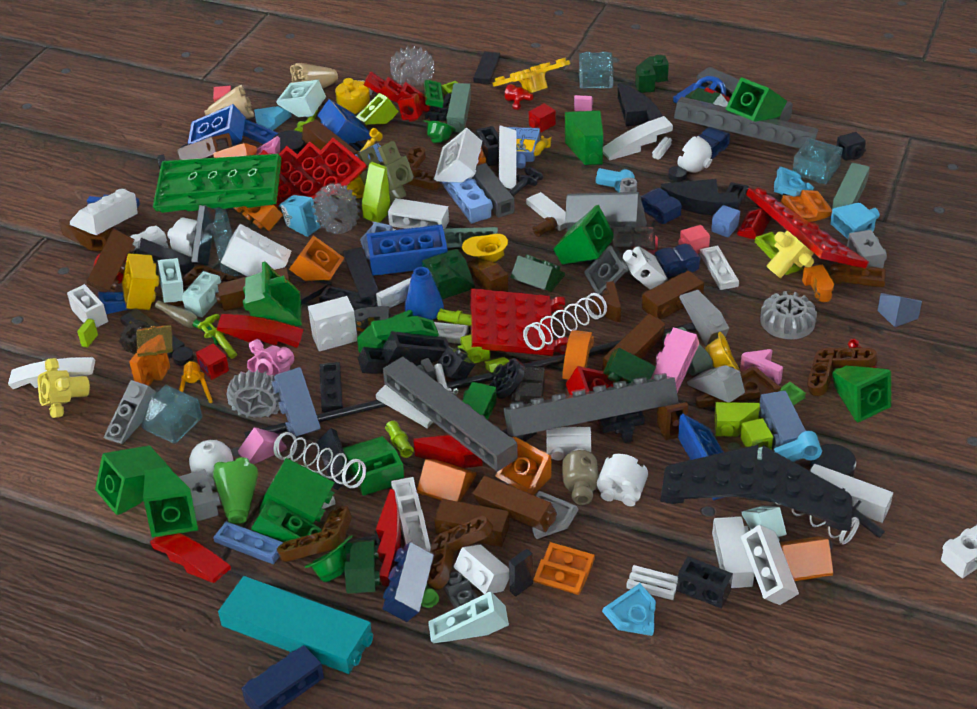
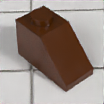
[657,402,688,440]

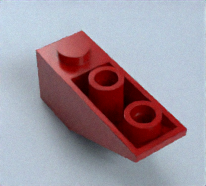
[414,435,483,468]

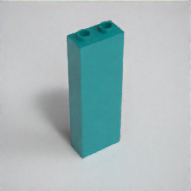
[218,576,374,674]

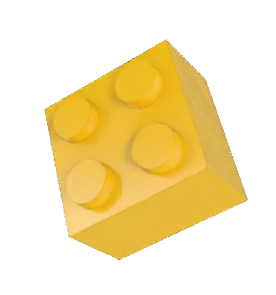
[122,254,159,310]

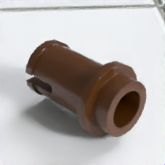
[532,217,557,237]

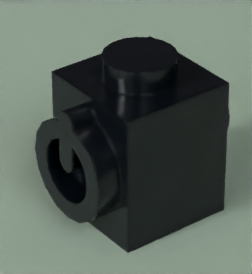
[835,132,866,161]

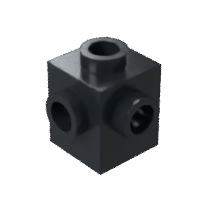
[437,346,476,380]

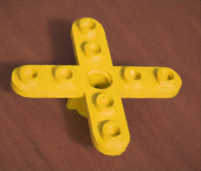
[492,58,571,93]

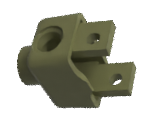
[357,141,413,203]

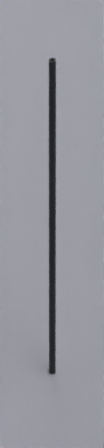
[244,322,697,438]

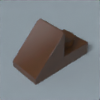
[593,281,621,322]

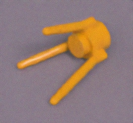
[176,361,213,404]

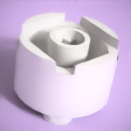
[168,218,197,257]
[597,454,648,506]

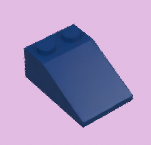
[188,104,246,145]

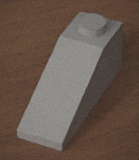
[679,290,729,346]
[687,365,745,403]

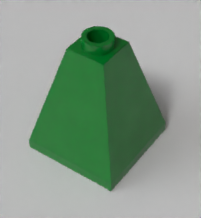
[832,366,891,423]

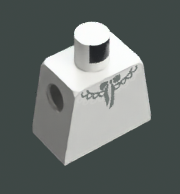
[623,246,668,290]

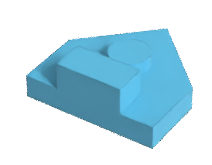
[254,106,292,131]
[774,167,814,197]
[602,583,656,636]

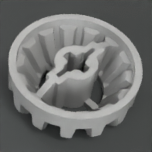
[760,291,817,339]

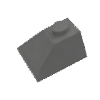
[584,245,629,296]

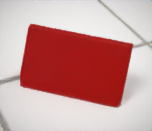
[737,208,770,240]

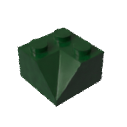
[422,249,475,300]

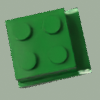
[243,261,302,327]

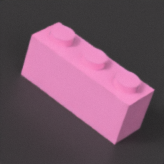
[651,327,699,393]

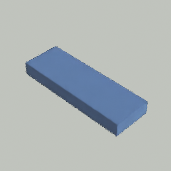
[213,521,284,564]

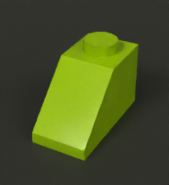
[356,93,399,125]
[714,402,760,437]

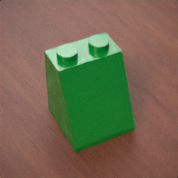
[725,77,787,122]
[565,111,603,165]
[553,205,615,264]
[95,445,172,515]
[259,458,335,524]
[143,467,198,538]

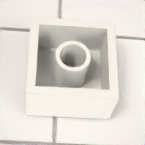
[308,296,357,351]

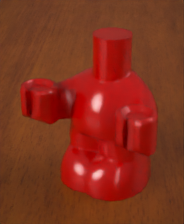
[505,84,533,110]

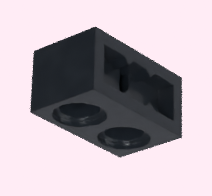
[677,556,733,609]

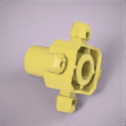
[766,231,814,278]
[37,358,90,418]

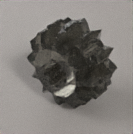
[119,319,155,354]

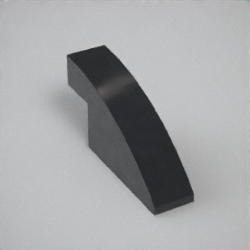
[617,83,663,126]
[661,179,738,216]
[357,331,450,374]

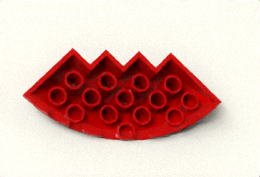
[259,137,368,208]

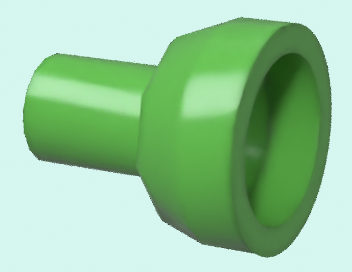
[421,584,439,608]

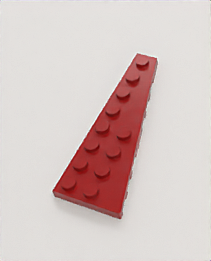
[746,188,869,269]

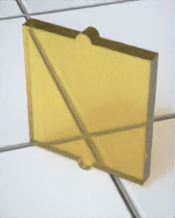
[136,325,173,357]

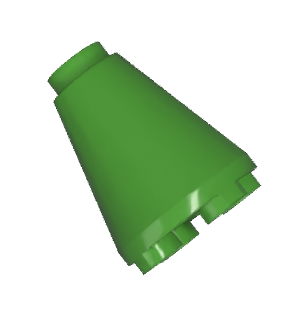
[213,457,258,524]

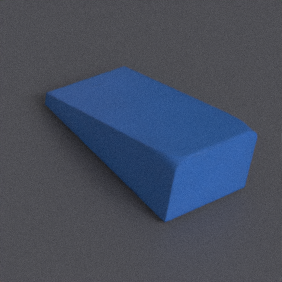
[98,292,128,314]

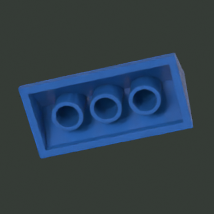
[678,414,724,500]

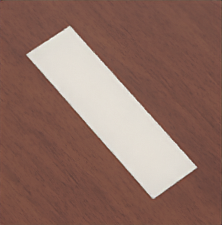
[499,125,516,189]

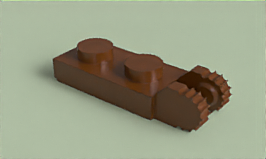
[829,264,886,287]

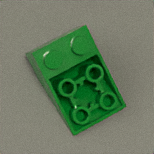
[343,436,405,496]

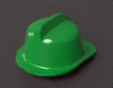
[423,120,456,143]
[304,535,353,582]

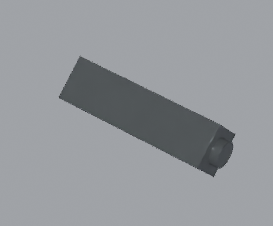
[472,163,515,218]

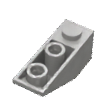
[103,380,159,445]

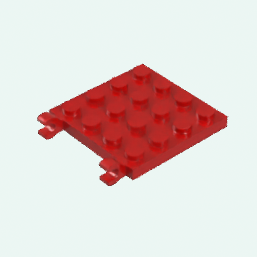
[470,289,568,356]

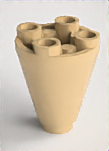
[290,63,338,89]
[204,85,255,119]

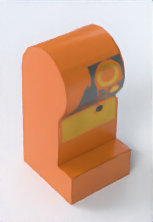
[802,264,834,302]

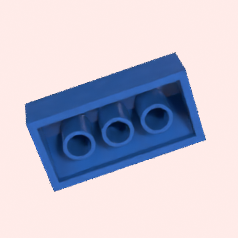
[366,224,448,276]

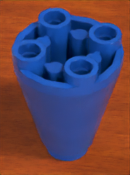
[404,267,444,320]

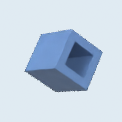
[711,205,740,237]

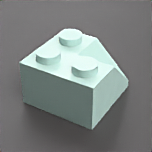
[276,80,326,117]

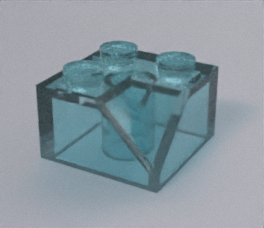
[579,52,613,88]
[793,138,843,184]
[142,385,202,444]

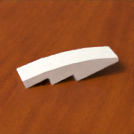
[603,116,673,161]
[8,357,96,389]
[391,477,431,552]

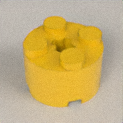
[335,78,370,115]

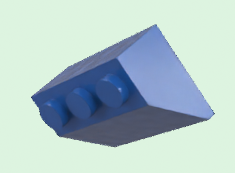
[317,99,371,144]

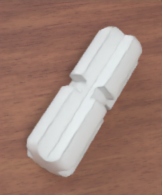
[652,137,672,160]

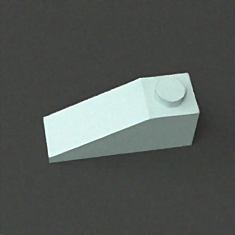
[428,592,509,643]

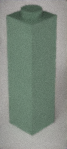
[447,83,471,132]
[832,163,870,209]

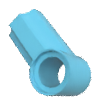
[596,168,635,192]
[774,431,822,462]

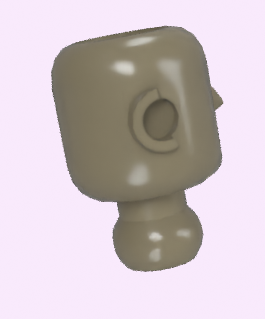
[562,450,600,505]

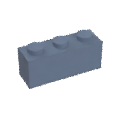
[272,367,321,438]
[759,391,806,447]

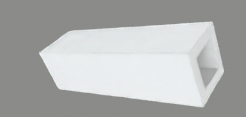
[810,464,893,523]

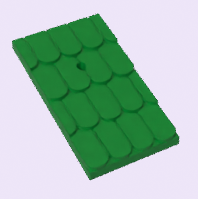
[153,154,282,213]

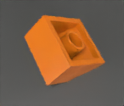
[289,235,344,281]

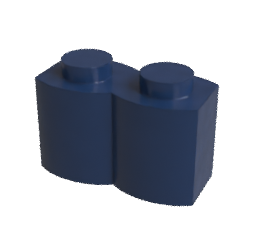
[698,127,730,159]
[640,188,682,224]
[655,244,700,277]

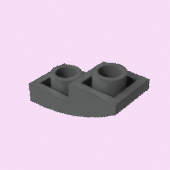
[443,571,478,608]

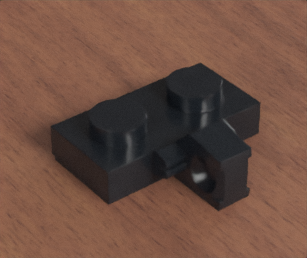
[597,411,645,443]

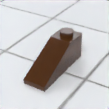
[467,258,508,292]

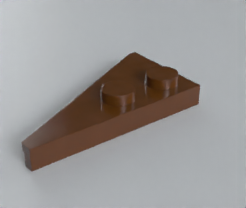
[696,365,781,408]

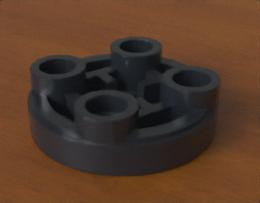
[272,130,307,154]
[489,358,525,399]
[810,444,856,477]

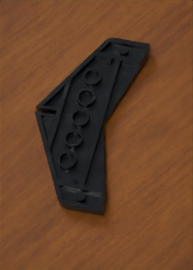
[660,445,852,532]

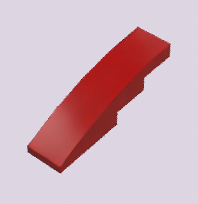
[363,71,431,112]
[216,314,304,348]
[376,489,401,586]
[150,533,231,583]

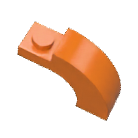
[562,330,594,379]

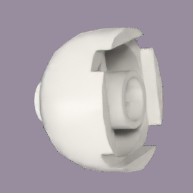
[677,136,712,173]
[189,440,234,483]

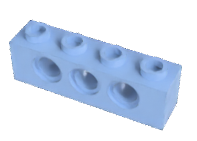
[442,178,493,224]

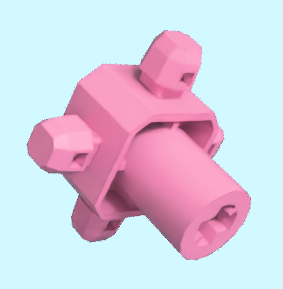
[247,339,294,376]

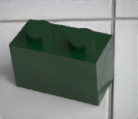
[603,348,656,384]

